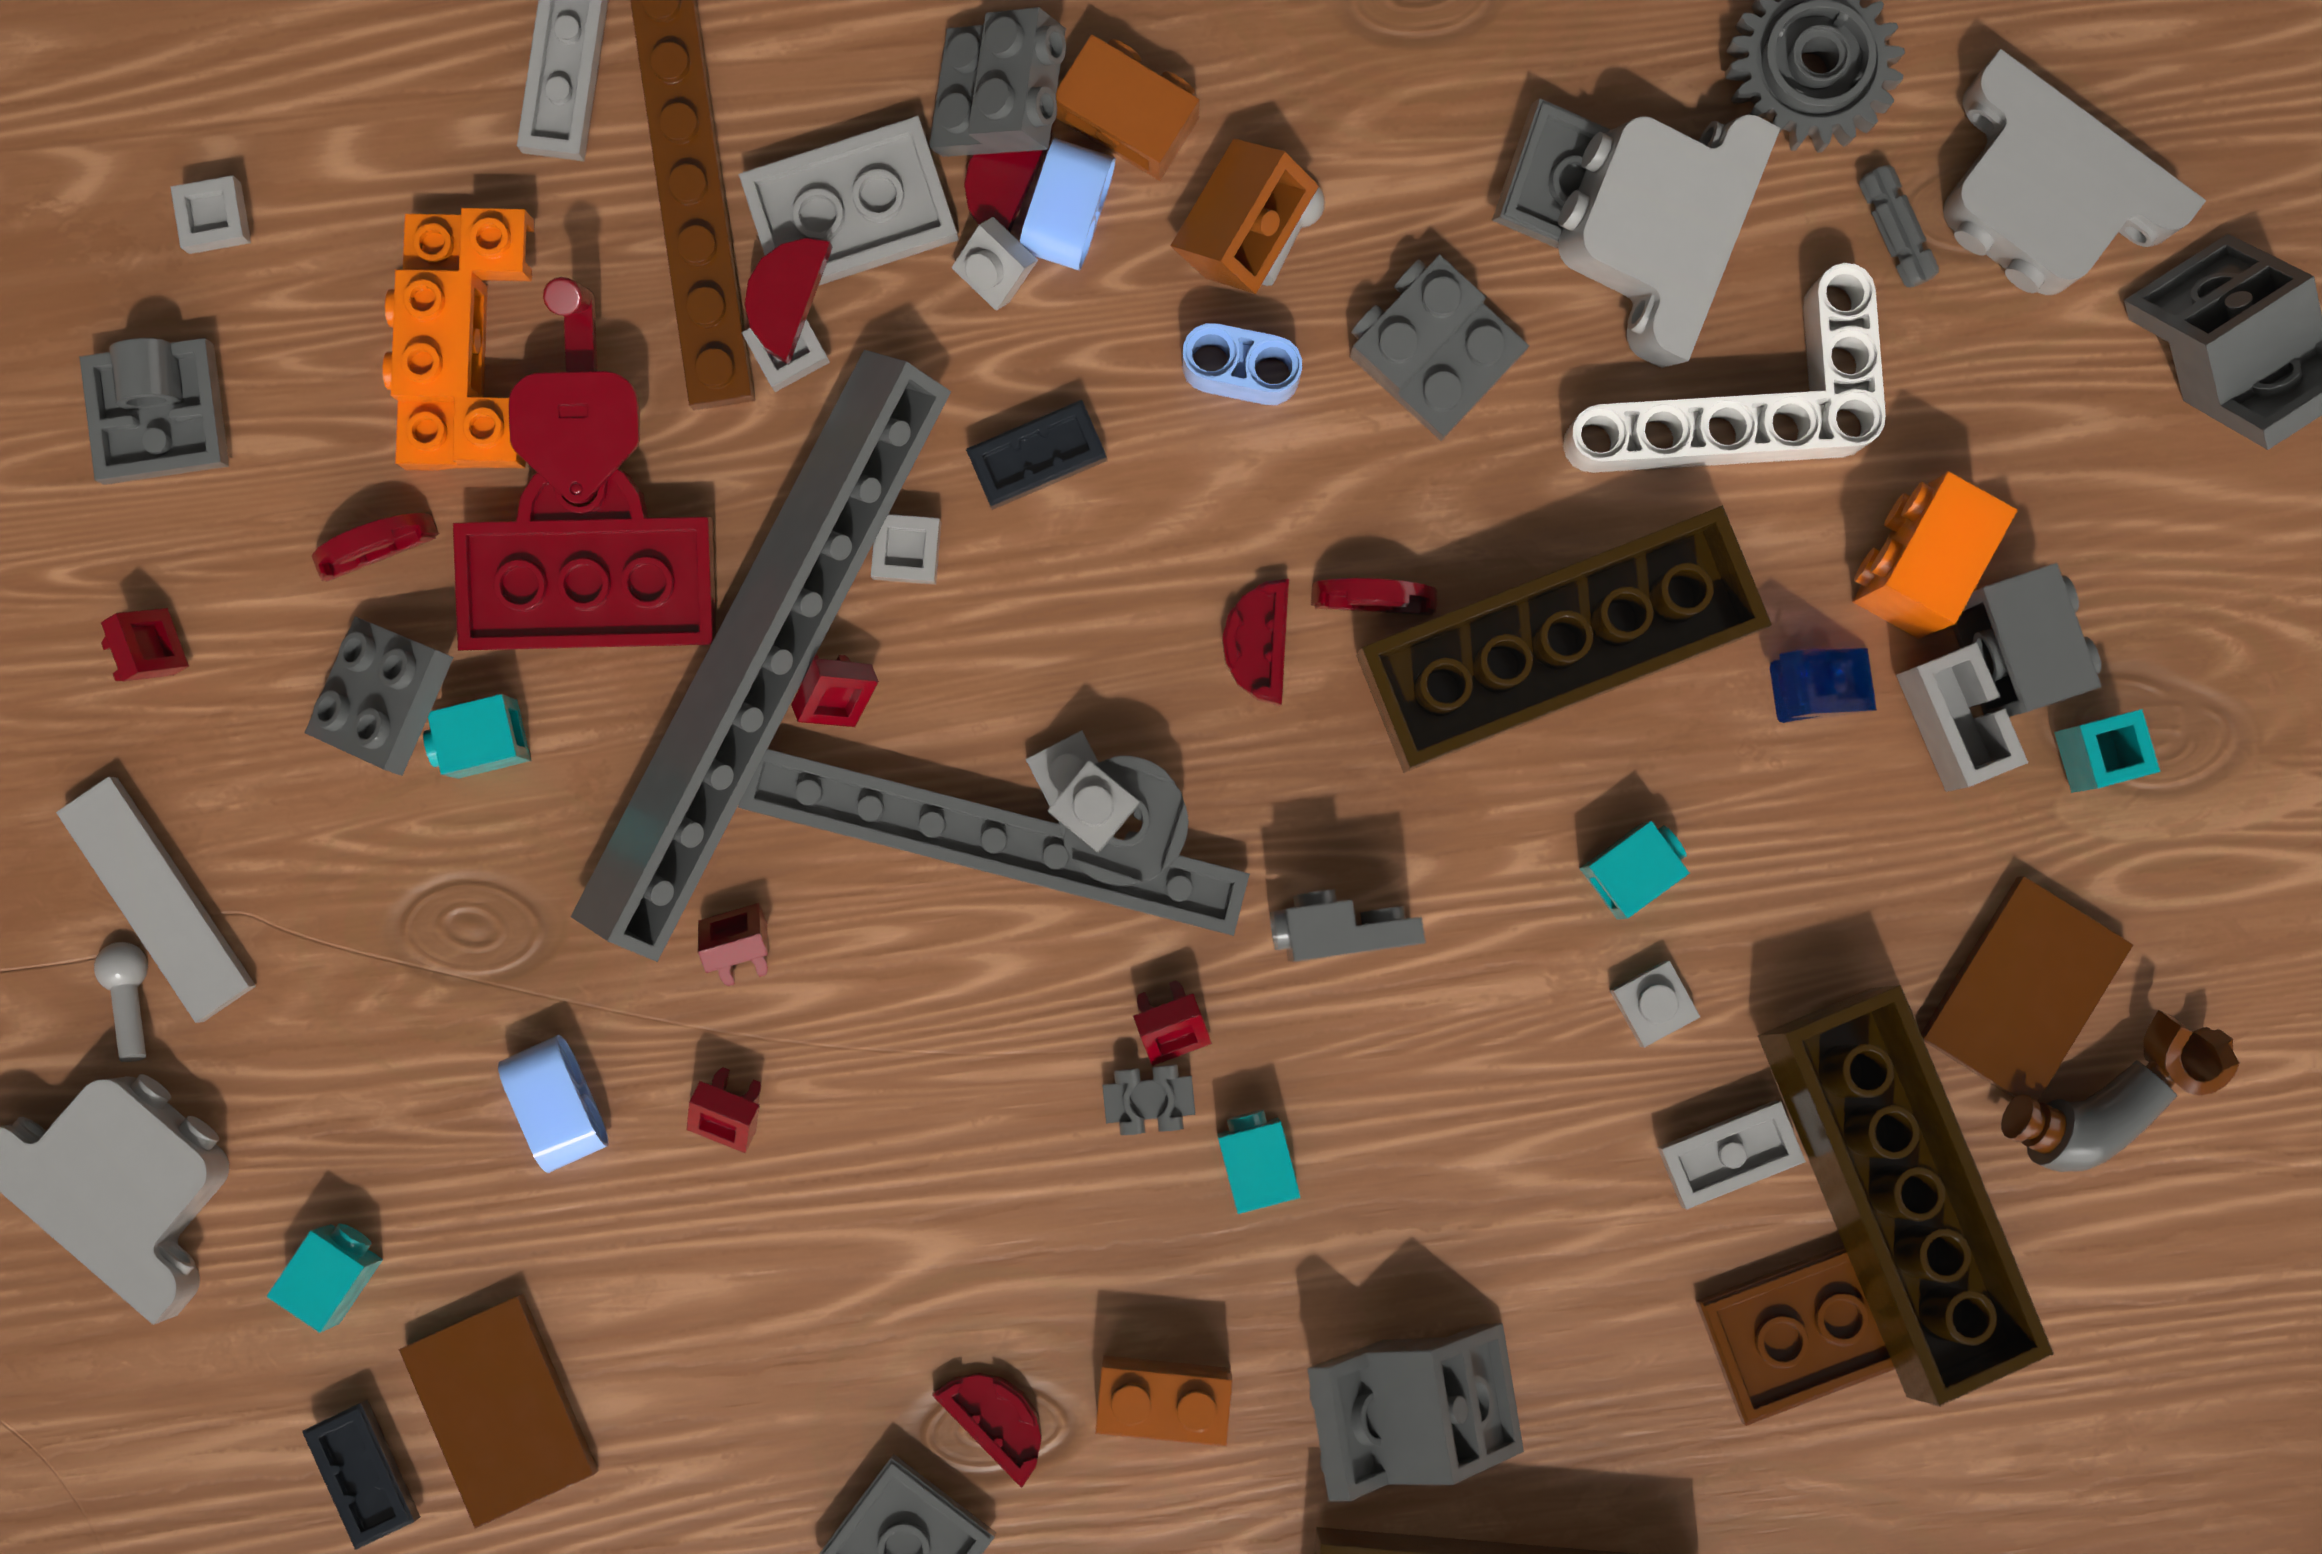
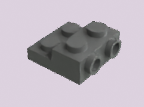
[929,7,1066,157]
[1350,254,1529,441]
[1269,889,1426,962]

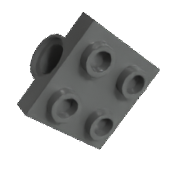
[79,338,229,485]
[304,617,454,776]

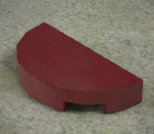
[964,129,1053,232]
[744,238,833,365]
[311,512,439,582]
[1311,578,1437,615]
[1222,579,1289,706]
[932,1373,1042,1488]

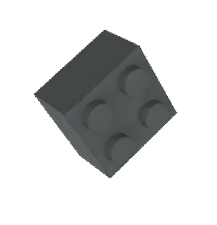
[1952,563,2102,717]

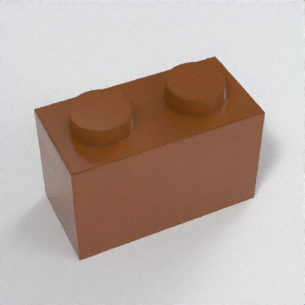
[1056,34,1200,181]
[1170,138,1319,294]
[1095,1355,1233,1446]

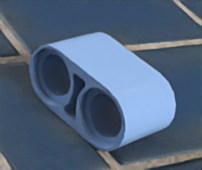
[1020,138,1116,271]
[1183,323,1302,405]
[498,1035,609,1173]

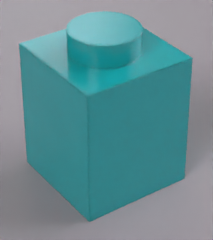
[423,694,531,779]
[2054,709,2161,793]
[1579,821,1690,920]
[1217,1110,1301,1214]
[266,1223,383,1333]

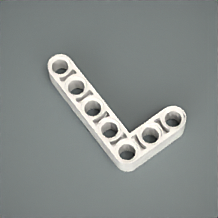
[1563,263,1886,473]

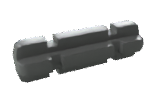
[1859,165,1939,288]

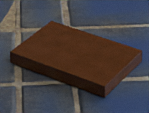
[1921,876,2133,1101]
[1696,1245,1895,1426]
[399,1293,598,1529]

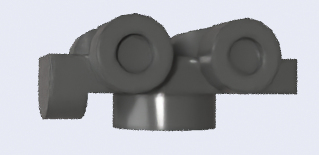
[1102,1065,1195,1135]

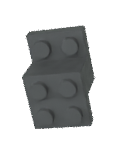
[2124,234,2322,450]
[1307,1323,1524,1501]

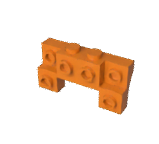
[383,208,534,471]

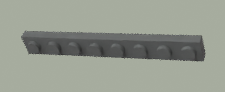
[738,749,1250,936]

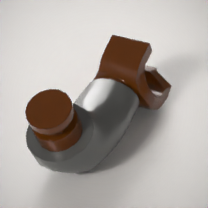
[2001,1010,2240,1172]

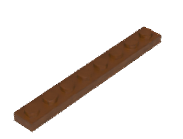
[630,0,755,411]

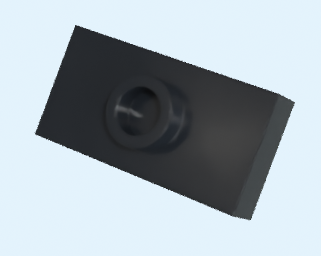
[966,400,1107,510]
[302,1399,420,1550]

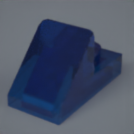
[1770,648,1877,723]

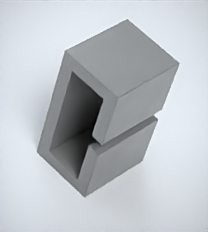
[1896,643,2028,792]

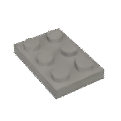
[739,116,959,285]

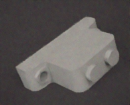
[1943,49,2206,295]
[1558,115,1780,368]
[0,1074,229,1325]

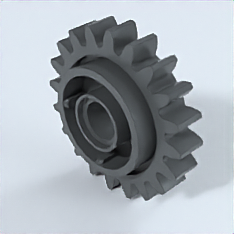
[1725,0,1905,153]

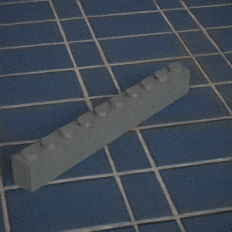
[570,350,951,962]

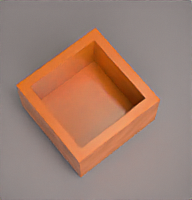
[1852,471,2017,639]

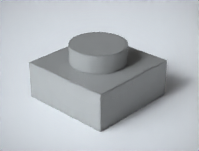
[171,175,251,254]
[952,217,1038,311]
[742,319,830,392]
[871,514,942,585]
[1026,730,1099,807]
[1048,761,1140,854]
[1609,961,1700,1048]

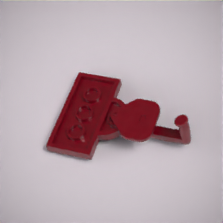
[453,277,716,651]

